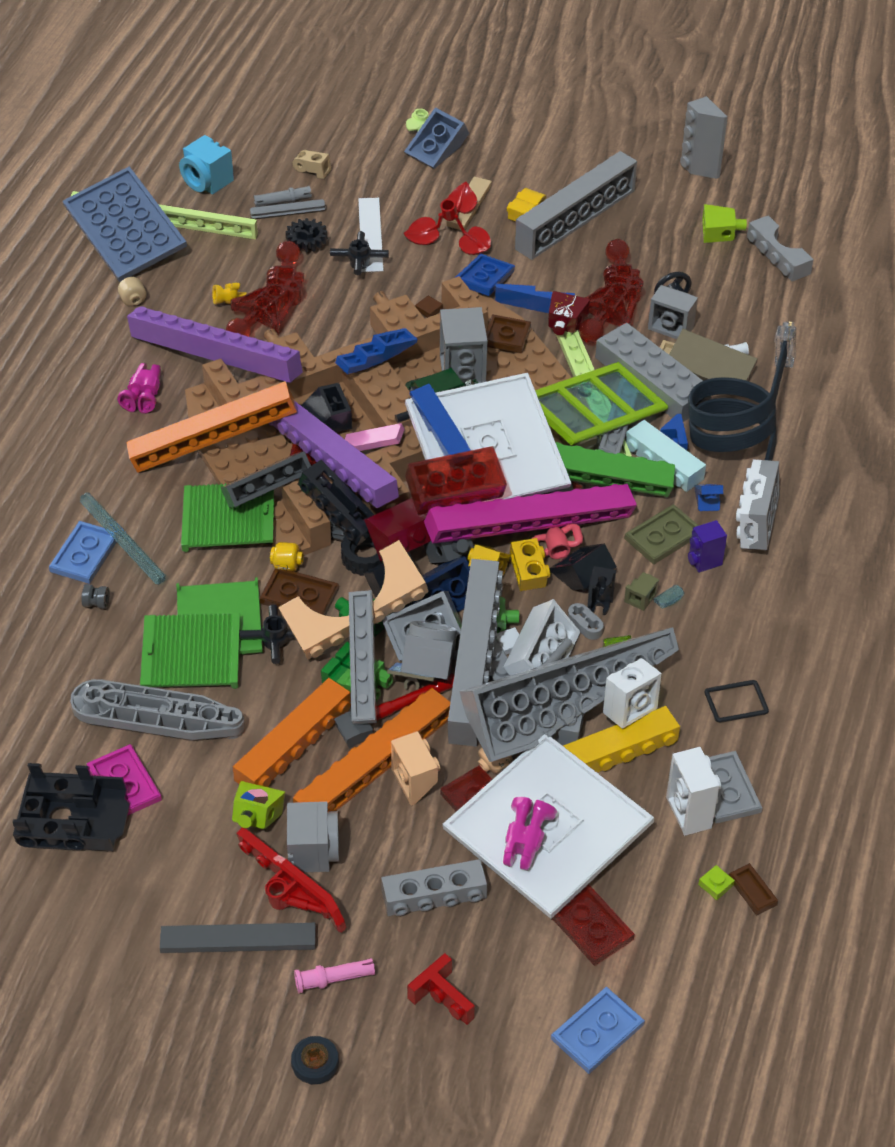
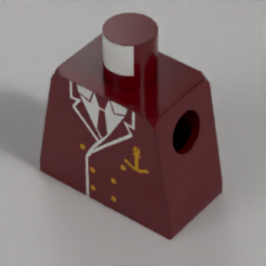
[548,291,590,335]

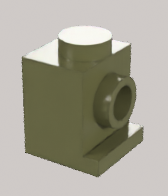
[624,572,659,611]

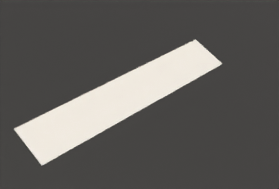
[358,198,383,272]

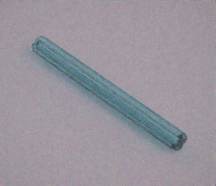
[80,492,166,585]

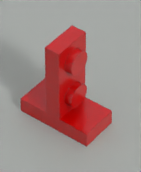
[407,953,475,1025]

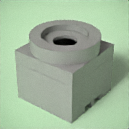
[401,621,457,679]
[287,802,339,872]

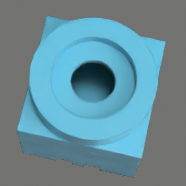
[179,135,234,195]

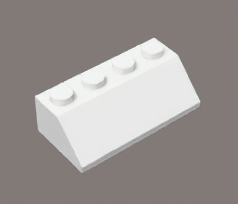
[503,599,580,675]

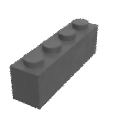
[220,451,311,508]

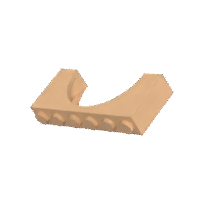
[278,540,428,659]

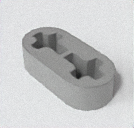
[568,603,604,640]

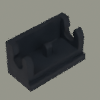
[587,566,616,615]

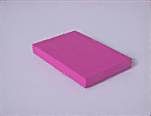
[86,744,162,816]

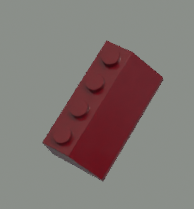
[364,489,442,561]

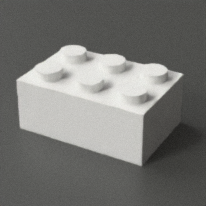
[666,747,721,836]

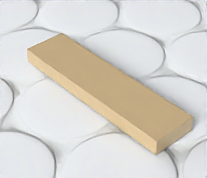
[446,177,492,230]

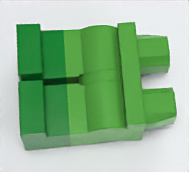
[321,642,393,702]

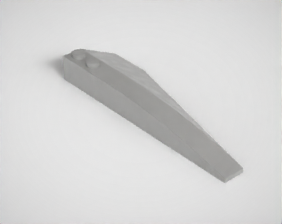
[460,627,679,762]

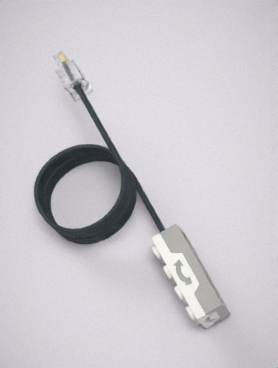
[688,322,796,550]

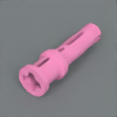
[294,958,375,993]

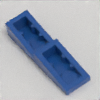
[495,284,575,313]
[409,384,473,467]

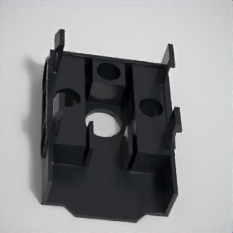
[13,763,130,851]

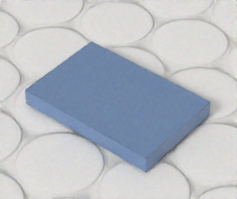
[49,521,120,584]
[551,987,645,1074]

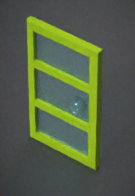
[535,362,668,445]

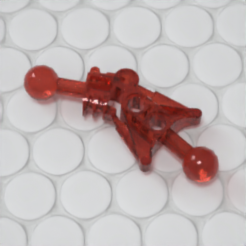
[579,239,644,344]
[225,241,304,337]

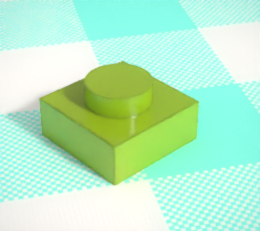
[698,865,735,900]

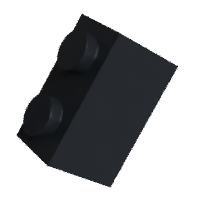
[549,543,617,591]

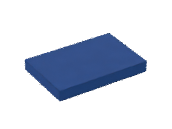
[456,254,515,296]

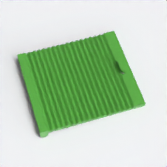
[181,483,274,552]
[176,577,262,654]
[140,613,240,689]

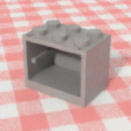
[439,307,487,383]

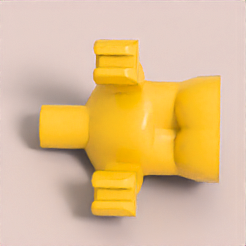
[212,283,247,304]

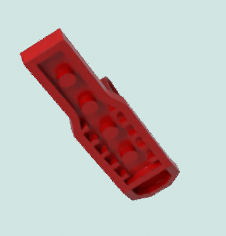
[236,828,347,933]

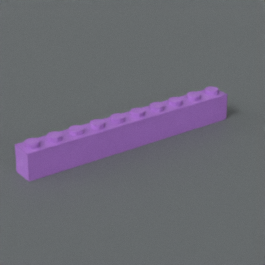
[127,307,303,383]
[269,401,399,508]

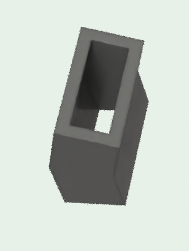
[334,711,373,748]

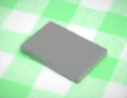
[709,751,762,824]

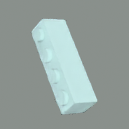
[626,420,706,492]

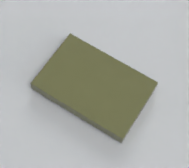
[624,504,699,565]

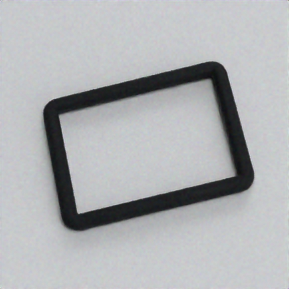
[704,680,769,722]

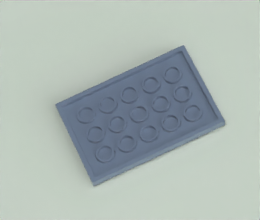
[62,166,187,282]

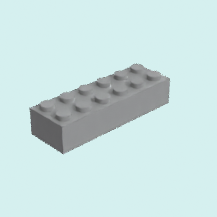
[595,322,711,422]

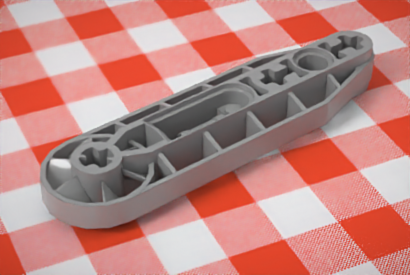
[70,680,245,740]

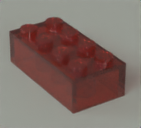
[405,446,507,515]

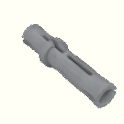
[253,186,312,207]

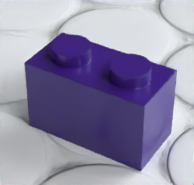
[688,520,727,573]

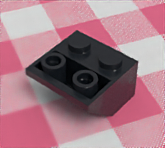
[301,382,352,433]

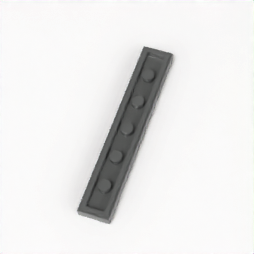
[160,923,316,953]

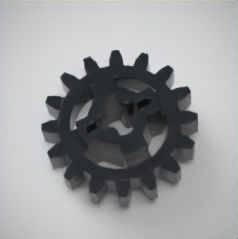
[285,218,328,252]

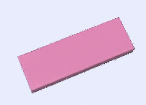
[345,423,405,451]

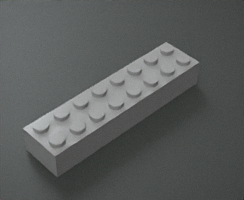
[515,151,637,260]
[448,559,503,747]

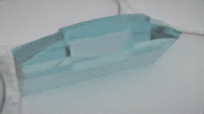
[653,585,684,609]

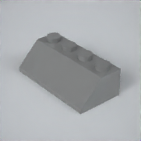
[680,96,728,179]

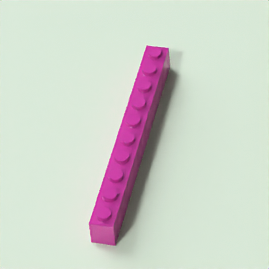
[424,484,637,544]

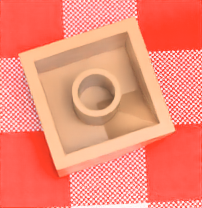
[391,731,440,806]

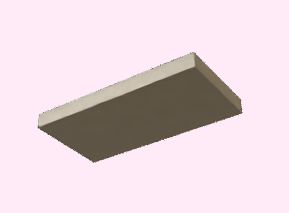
[669,329,758,381]

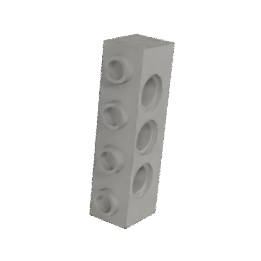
[381,859,487,916]

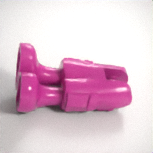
[117,363,161,413]
[503,797,557,870]

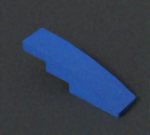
[335,328,418,374]

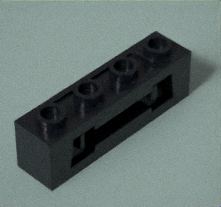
[298,460,375,546]

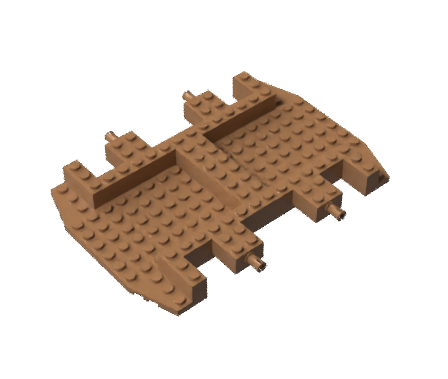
[185,276,597,555]

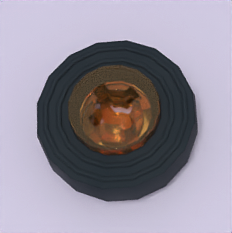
[291,1036,339,1084]

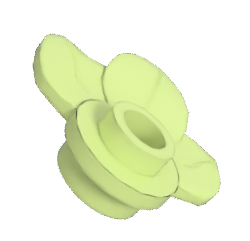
[406,109,429,132]

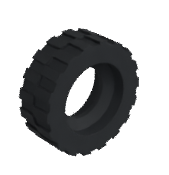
[341,536,383,576]

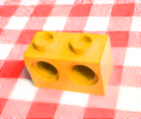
[509,538,550,591]

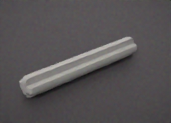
[250,199,325,219]

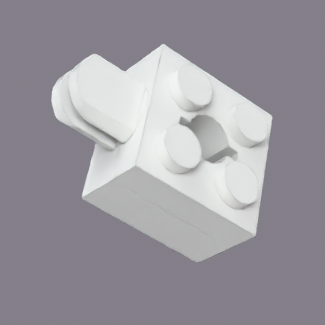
[603,658,662,729]

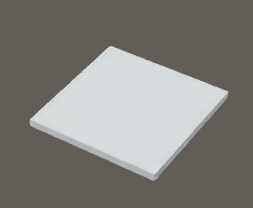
[405,373,571,507]
[443,734,654,919]

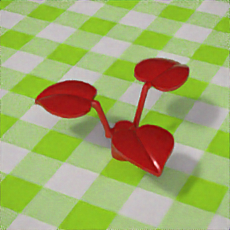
[404,182,491,255]

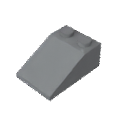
[382,591,462,661]

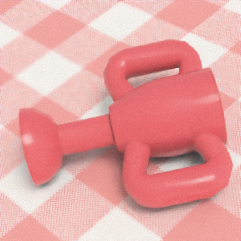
[532,524,583,559]

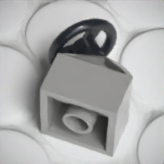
[648,272,698,339]

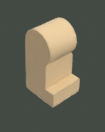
[293,150,331,179]

